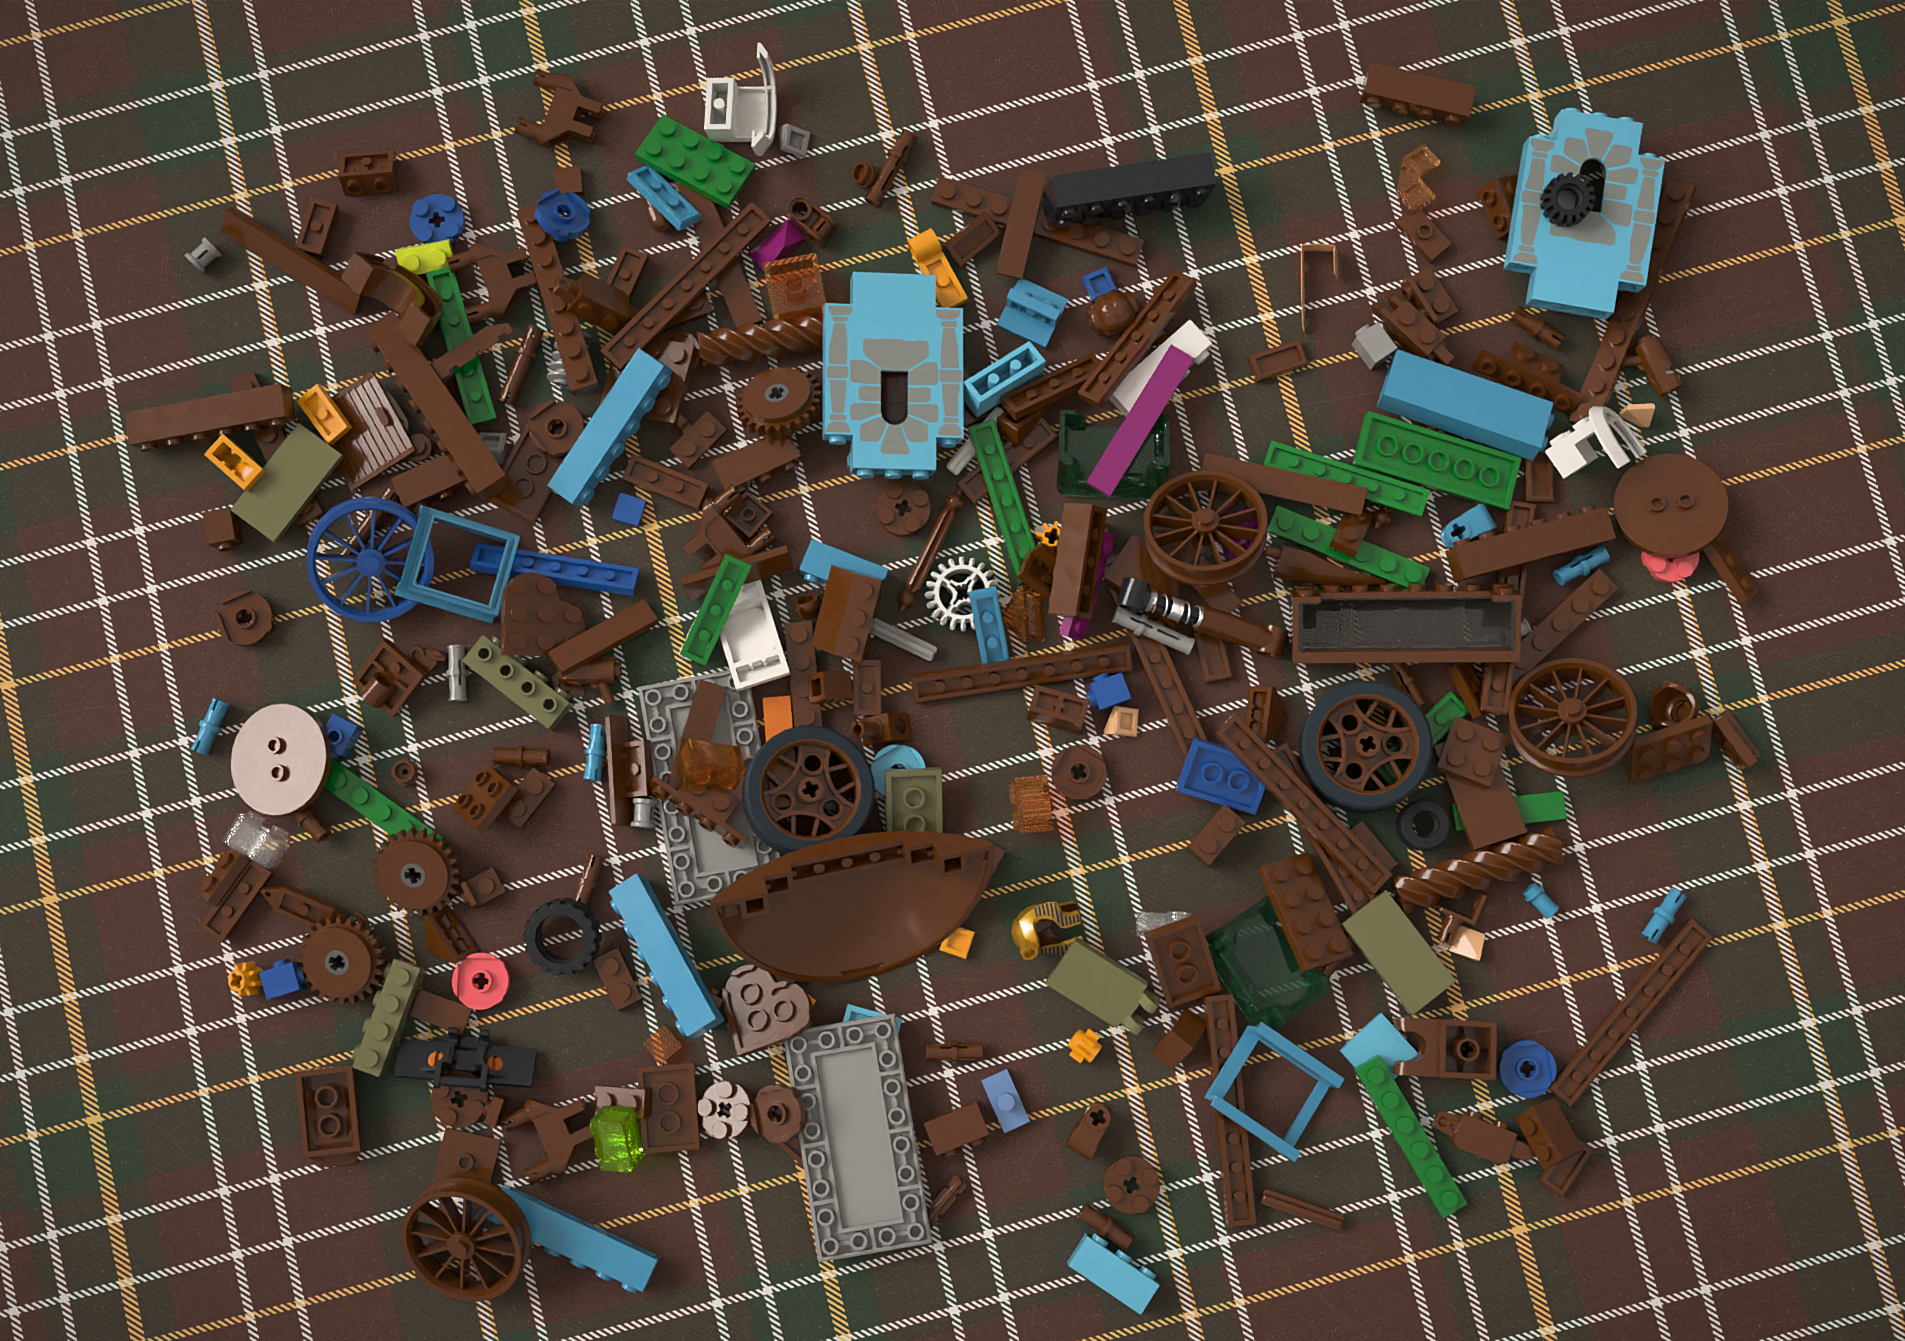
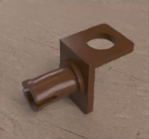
[851,712,911,746]
[1436,891,1487,946]

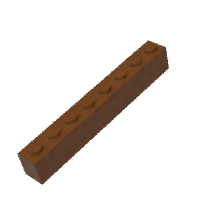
[365,311,512,503]

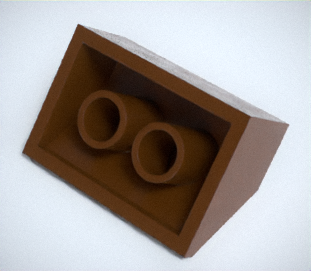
[811,565,885,662]

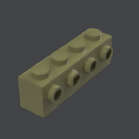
[462,635,574,731]
[352,959,428,1077]

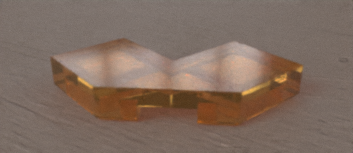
[1397,144,1441,214]

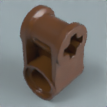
[788,196,839,247]
[1065,1102,1111,1160]

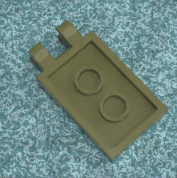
[1045,937,1160,1035]

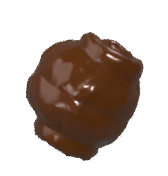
[1086,289,1140,336]
[1648,681,1700,731]

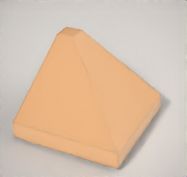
[1619,403,1655,428]
[1104,706,1139,737]
[1449,926,1485,961]

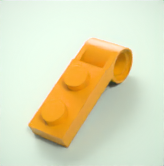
[907,228,968,308]

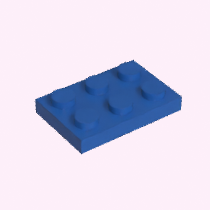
[1175,737,1265,815]

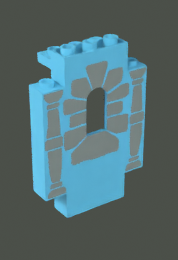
[1503,108,1665,320]
[823,272,964,480]

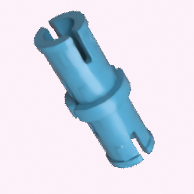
[1553,545,1610,586]
[191,697,230,756]
[583,724,607,782]
[1641,888,1687,944]

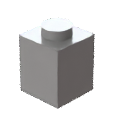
[1351,322,1397,370]

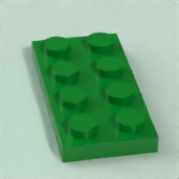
[635,114,756,210]

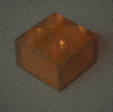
[763,253,826,322]

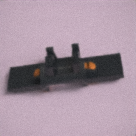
[394,1027,537,1092]

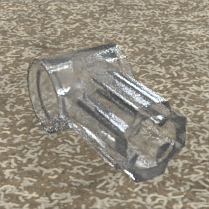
[1136,911,1192,936]

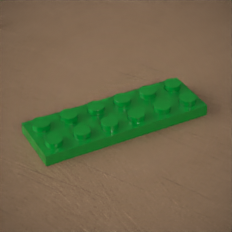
[1352,411,1522,511]

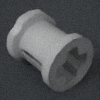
[184,237,222,274]
[630,798,658,829]

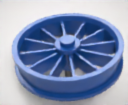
[307,497,434,622]

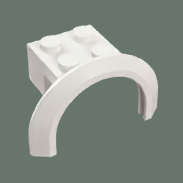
[704,43,777,156]
[1545,406,1647,478]

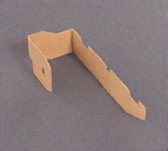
[1301,243,1338,334]

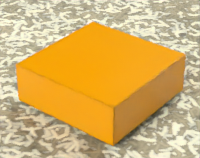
[940,927,975,959]

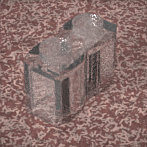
[222,811,293,870]

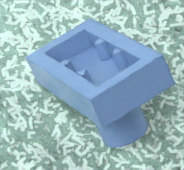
[981,1069,1030,1133]

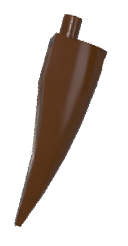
[1264,545,1386,586]

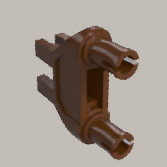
[514,68,605,148]
[446,243,538,325]
[682,484,778,571]
[501,1098,599,1185]

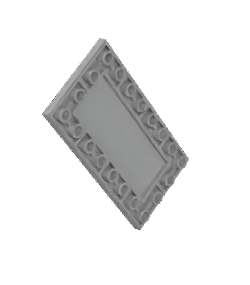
[638,670,781,906]
[784,1014,932,1262]

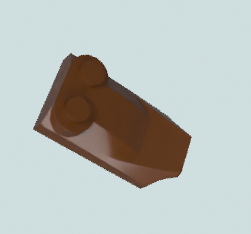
[295,1064,362,1168]

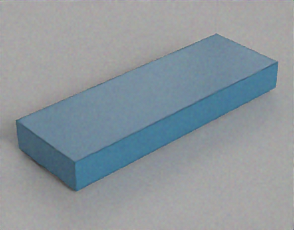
[627,165,701,231]
[968,586,1010,664]

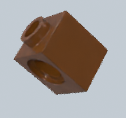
[202,507,243,552]

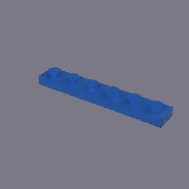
[470,543,640,596]

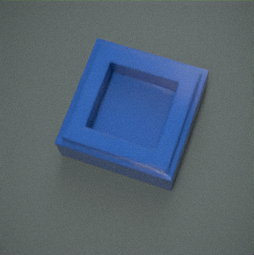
[1081,267,1117,304]
[612,493,647,528]

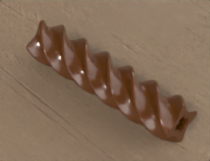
[697,313,823,370]
[1391,827,1565,916]

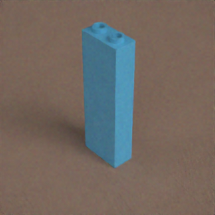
[1376,349,1554,460]

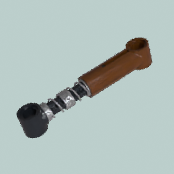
[1116,577,1288,659]

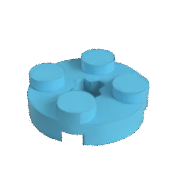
[871,745,926,796]

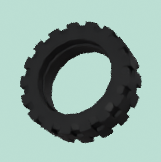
[523,898,602,976]

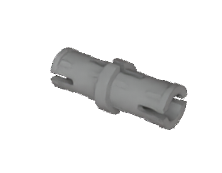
[446,645,469,702]

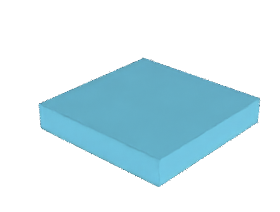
[1339,1013,1417,1079]

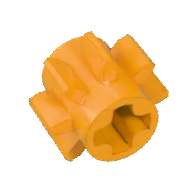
[1035,521,1060,551]
[228,961,263,997]
[1067,1028,1102,1063]

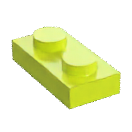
[395,239,454,275]

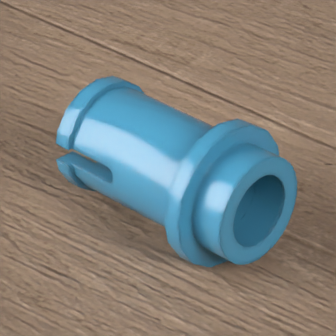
[1523,883,1559,919]

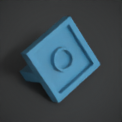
[996,279,1069,350]

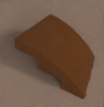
[1103,534,1180,628]

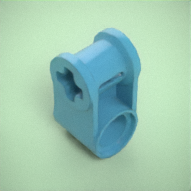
[1440,503,1497,548]

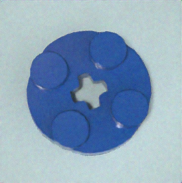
[534,189,590,242]
[410,194,466,246]
[1497,1040,1557,1098]

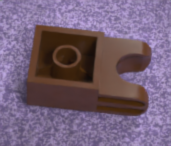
[1393,1017,1497,1080]

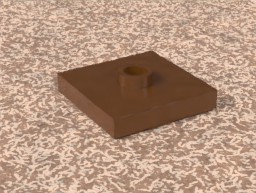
[432,1127,502,1184]

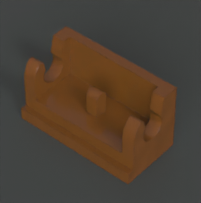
[1026,685,1090,734]

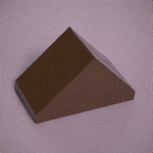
[1150,1008,1206,1070]

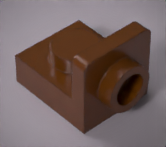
[459,867,507,908]

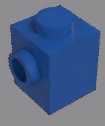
[1086,672,1131,713]
[325,713,364,759]
[259,958,307,1000]

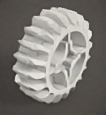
[925,557,1000,632]

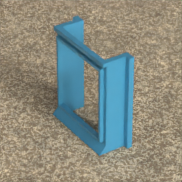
[394,505,520,624]
[1204,1022,1344,1162]

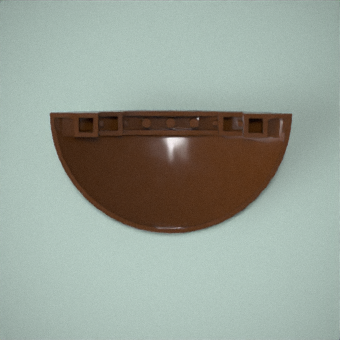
[710,831,994,983]

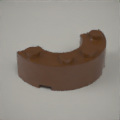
[341,252,443,346]

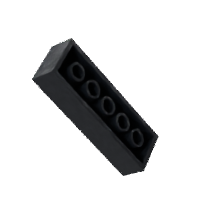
[1042,153,1217,228]

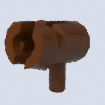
[1623,334,1683,397]
[558,656,622,705]

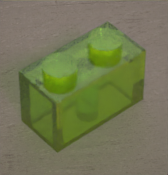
[590,1106,644,1172]

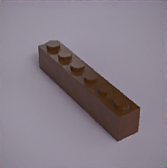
[125,383,296,452]
[1445,505,1616,583]

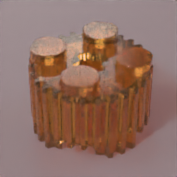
[1009,775,1053,834]

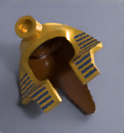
[1011,901,1083,960]

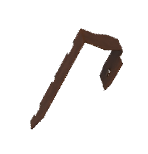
[430,323,514,394]

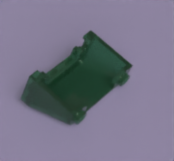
[1056,410,1170,500]
[1205,895,1333,1029]

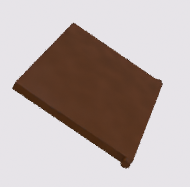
[320,371,417,494]

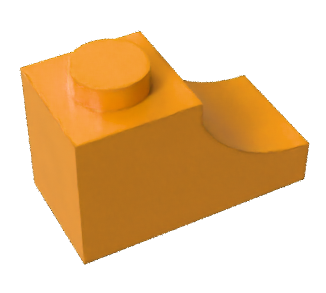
[204,434,266,492]

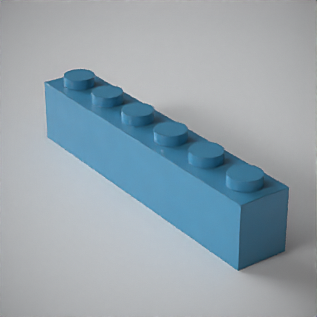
[547,348,673,507]
[609,873,725,1039]
[487,1184,661,1293]

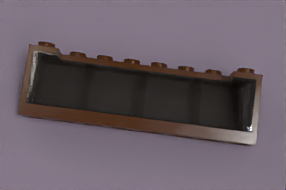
[1290,583,1522,663]

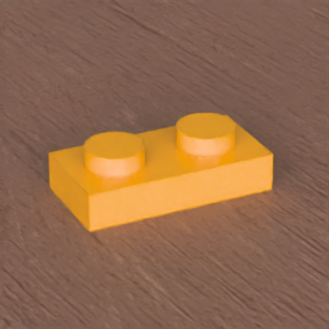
[297,384,352,445]

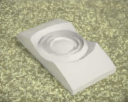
[720,580,790,692]

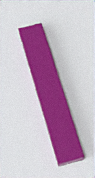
[1086,344,1194,498]

